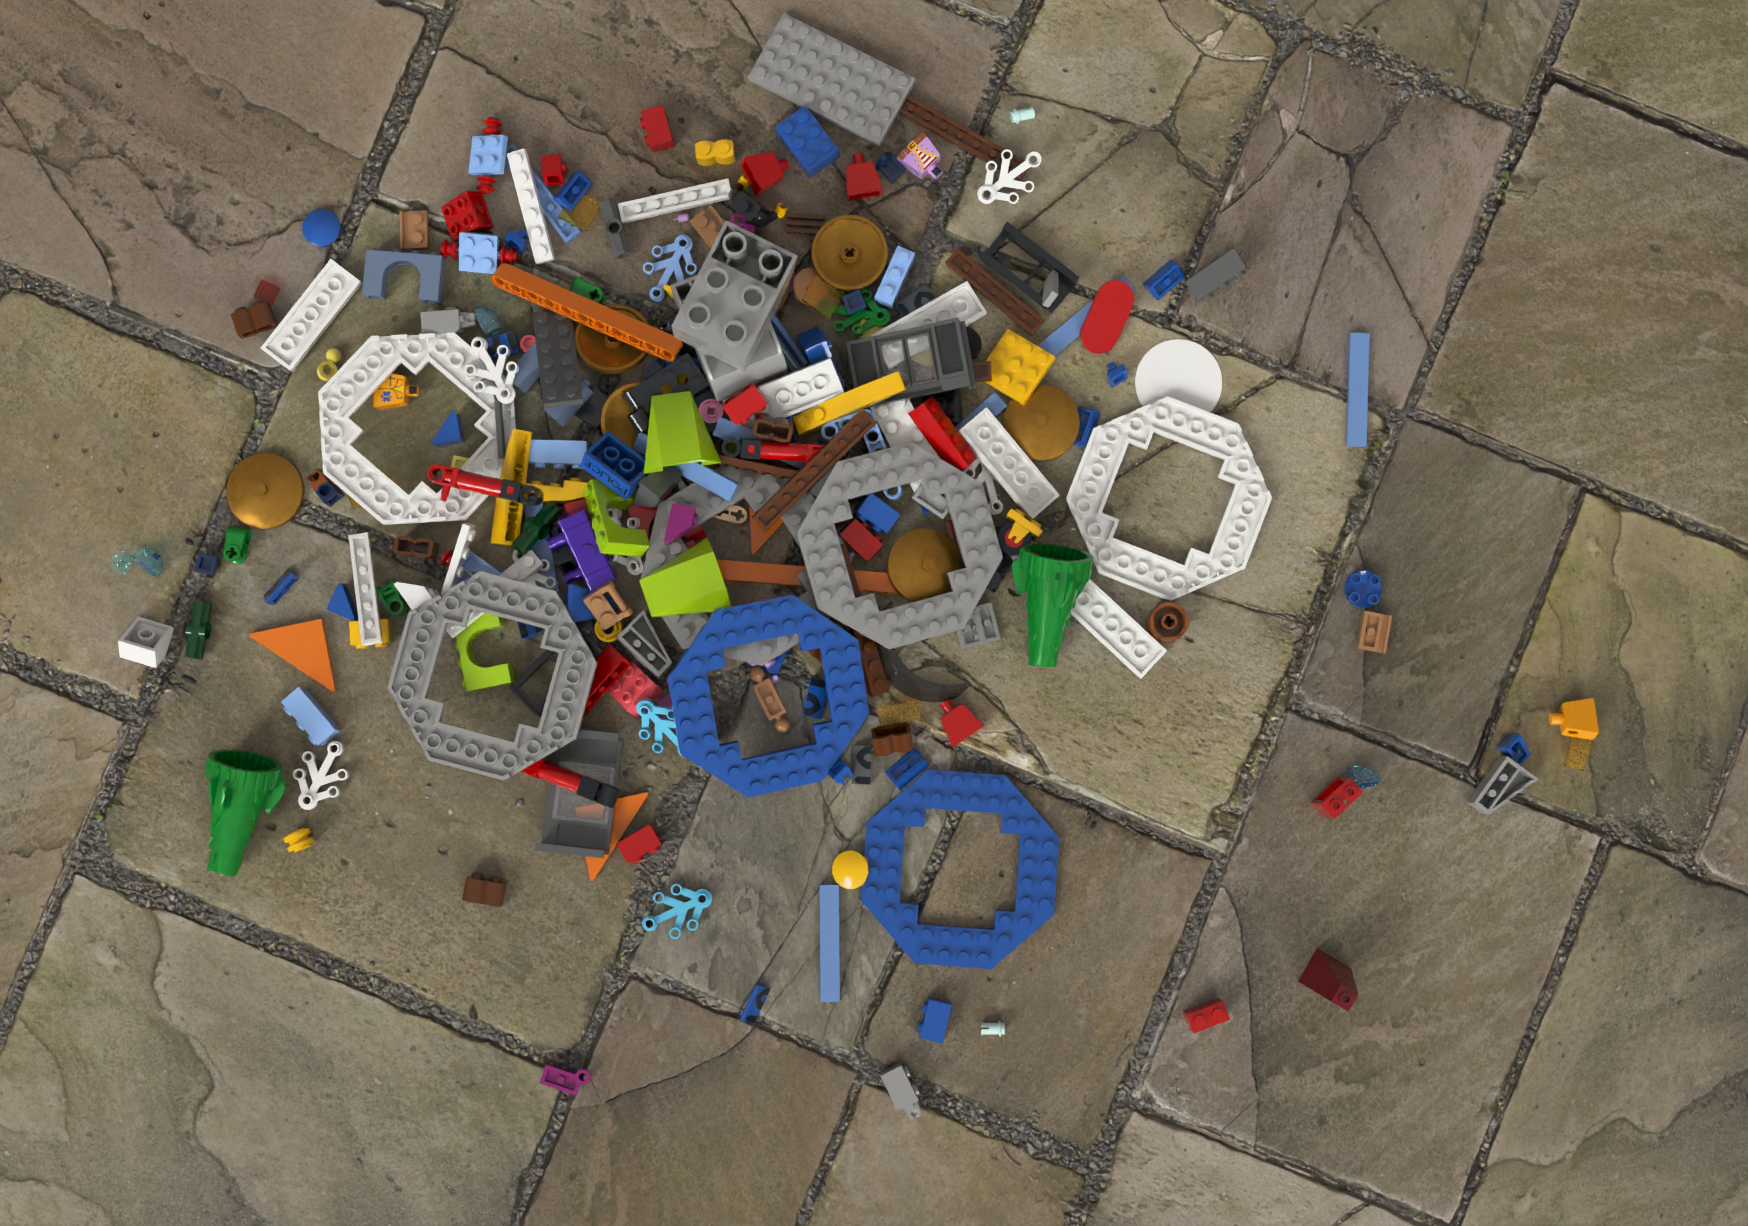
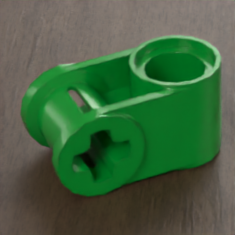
[569,278,606,305]
[223,526,251,564]
[376,579,408,617]

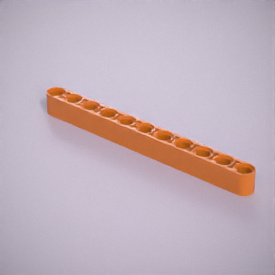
[491,263,683,362]
[716,559,898,594]

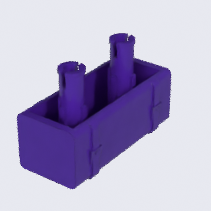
[546,506,617,592]

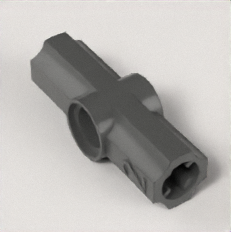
[599,199,631,259]

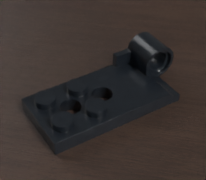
[623,352,709,433]

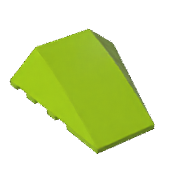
[644,391,721,474]
[639,538,731,617]

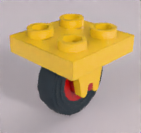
[997,508,1043,555]

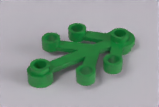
[818,290,890,337]

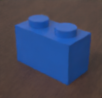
[796,326,833,365]
[853,493,900,533]
[917,997,952,1044]

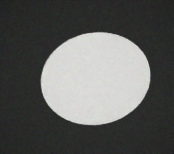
[1135,339,1222,412]

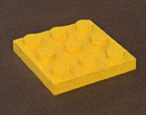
[985,329,1056,405]

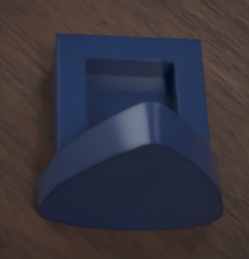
[875,152,906,184]

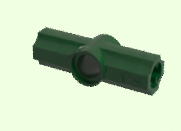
[511,501,561,555]
[184,600,212,660]

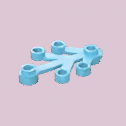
[636,699,684,757]
[642,883,712,939]

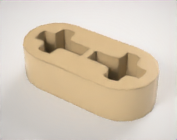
[714,505,748,525]

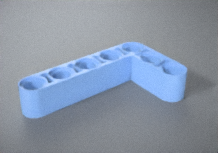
[821,409,902,500]

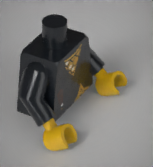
[728,173,788,227]

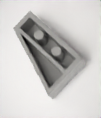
[617,610,672,680]
[1466,756,1539,815]

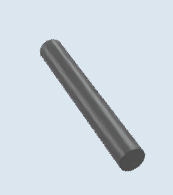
[494,400,506,458]

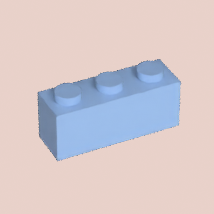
[874,246,915,310]
[528,439,590,469]
[281,687,341,746]

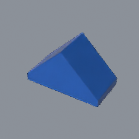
[431,411,465,447]
[326,583,359,621]
[1495,733,1531,765]

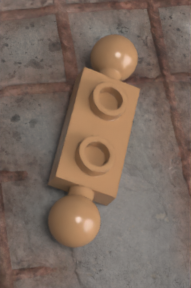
[749,666,790,733]

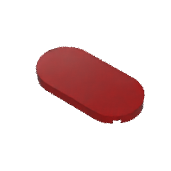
[1080,280,1134,354]

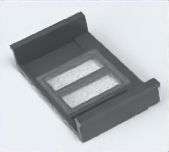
[846,317,977,408]
[535,729,624,858]

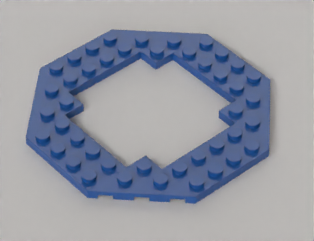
[667,594,869,797]
[861,769,1059,969]

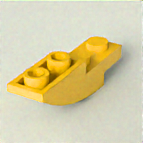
[526,478,590,503]

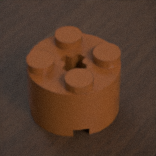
[1147,602,1189,642]

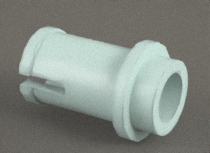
[1010,106,1035,124]
[981,1021,1005,1036]

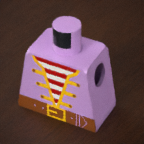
[897,131,943,180]

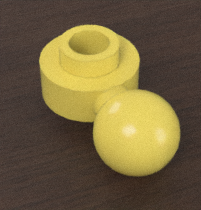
[317,348,342,381]

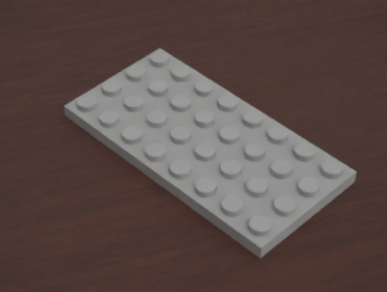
[748,13,916,146]

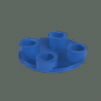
[302,209,342,248]
[1344,570,1382,608]

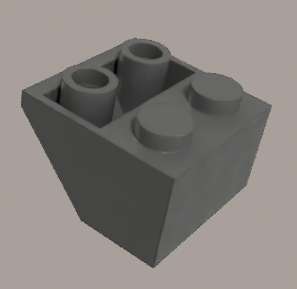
[633,466,682,507]

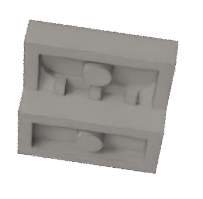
[956,602,1001,649]

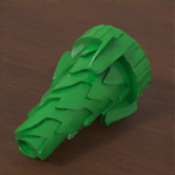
[1012,543,1094,667]
[204,749,286,876]

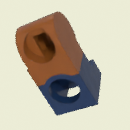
[306,468,344,507]

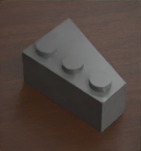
[1185,248,1249,302]

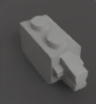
[420,307,477,336]
[880,1062,922,1120]

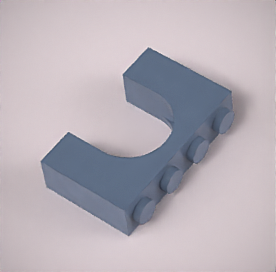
[362,248,446,305]
[505,342,594,426]

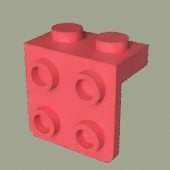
[608,662,664,718]

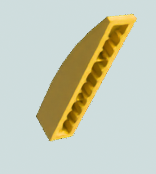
[793,371,906,435]
[490,429,532,546]

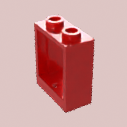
[1310,776,1363,819]

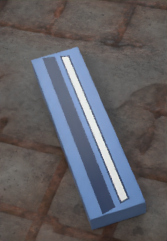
[771,314,809,372]

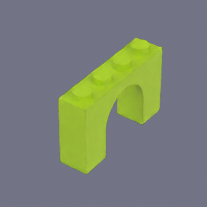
[583,479,650,557]
[455,613,516,692]

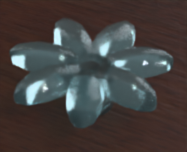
[109,551,134,575]

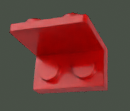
[441,191,494,241]

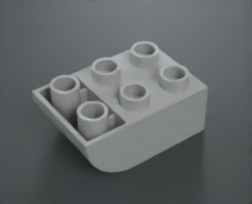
[672,220,798,372]
[670,274,788,402]

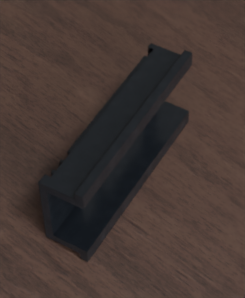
[979,221,1079,314]
[509,622,603,718]

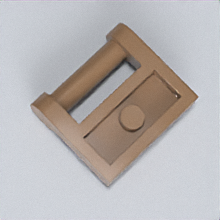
[582,580,633,631]

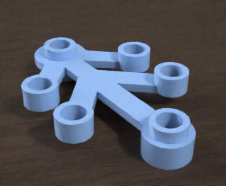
[643,235,697,303]

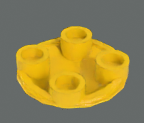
[832,850,869,889]

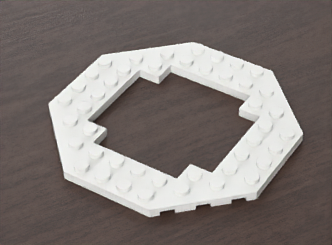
[318,332,516,525]
[1065,396,1272,601]

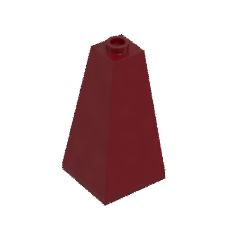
[1298,948,1359,1012]

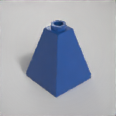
[565,584,617,622]

